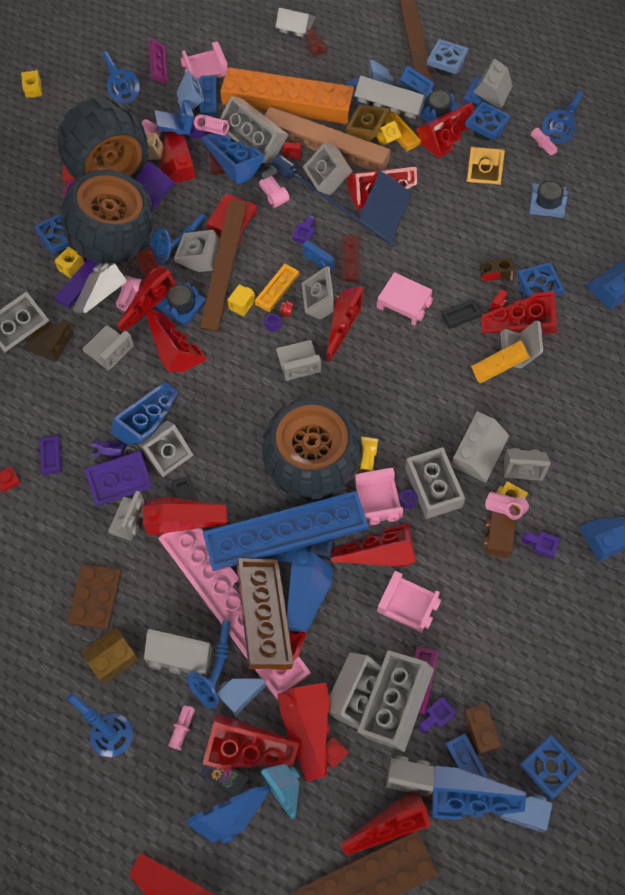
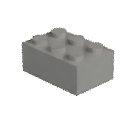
[405,447,465,519]

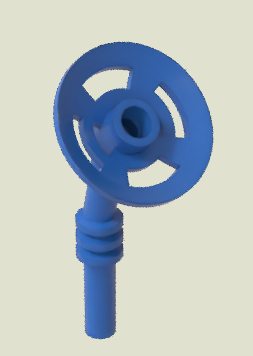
[102,51,139,103]
[542,91,583,144]
[150,213,206,264]
[187,620,231,709]
[66,692,133,757]

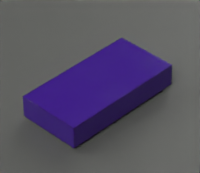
[40,436,62,475]

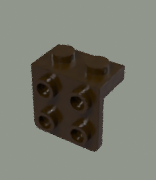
[25,319,74,362]

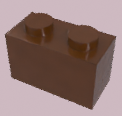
[482,511,515,558]
[463,704,501,756]

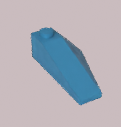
[261,764,300,820]

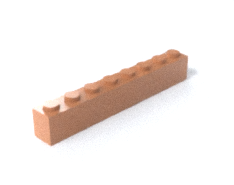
[264,107,390,171]

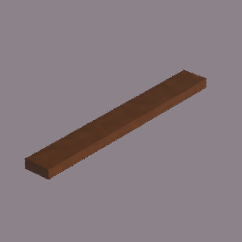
[399,0,434,88]
[200,200,247,332]

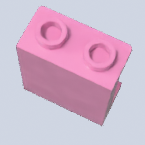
[180,41,228,82]
[377,272,433,325]
[354,468,403,525]
[377,571,441,633]

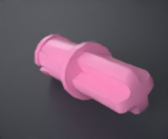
[531,128,557,156]
[168,706,195,751]

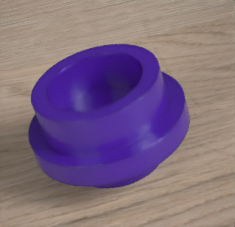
[264,314,282,331]
[399,489,418,509]

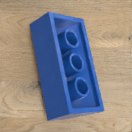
[586,259,625,310]

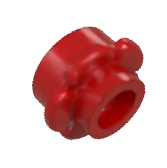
[280,300,293,317]

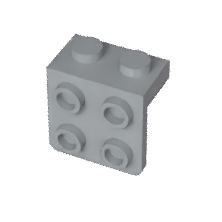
[500,321,543,368]

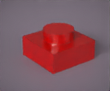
[283,142,301,159]
[490,289,508,311]
[0,466,20,493]
[326,737,349,769]

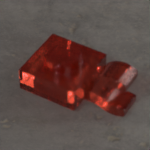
[307,29,328,57]

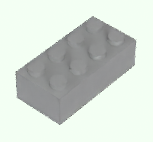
[354,76,426,119]
[220,96,288,164]
[357,650,434,752]

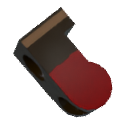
[479,258,514,281]

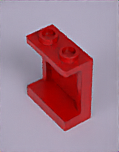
[207,194,257,246]

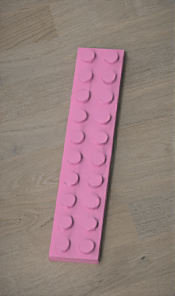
[158,528,311,699]

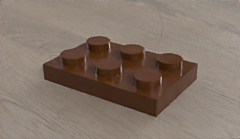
[67,564,122,630]

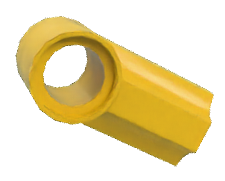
[357,436,378,473]

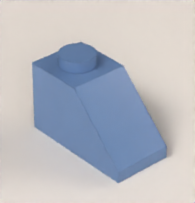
[369,60,394,85]
[177,71,204,110]
[217,679,266,716]
[499,794,553,832]

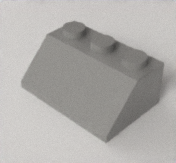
[0,291,49,353]
[451,411,509,483]
[144,629,214,679]
[328,652,381,729]

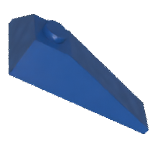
[202,133,265,185]
[111,382,179,444]
[579,517,625,562]
[287,551,333,632]
[433,766,526,820]
[186,785,271,844]

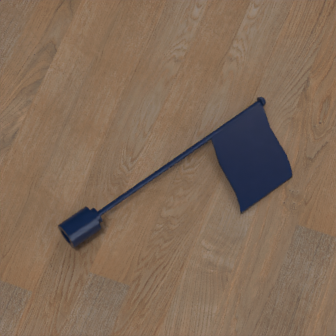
[271,154,411,247]

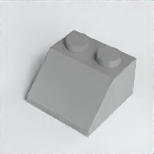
[275,8,315,37]
[474,59,513,110]
[174,230,220,272]
[302,266,334,319]
[137,421,193,477]
[504,448,550,481]
[385,756,435,797]

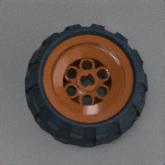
[57,97,149,180]
[61,169,154,265]
[262,397,362,501]

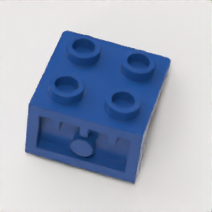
[154,100,194,135]

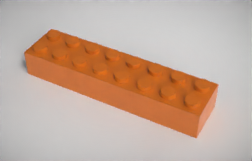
[220,67,354,124]

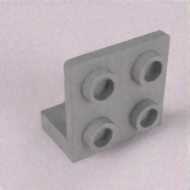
[83,325,134,370]
[276,340,321,381]
[108,491,145,540]

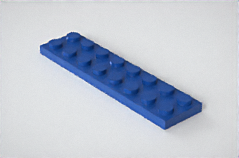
[203,491,368,571]

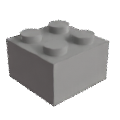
[303,143,352,195]

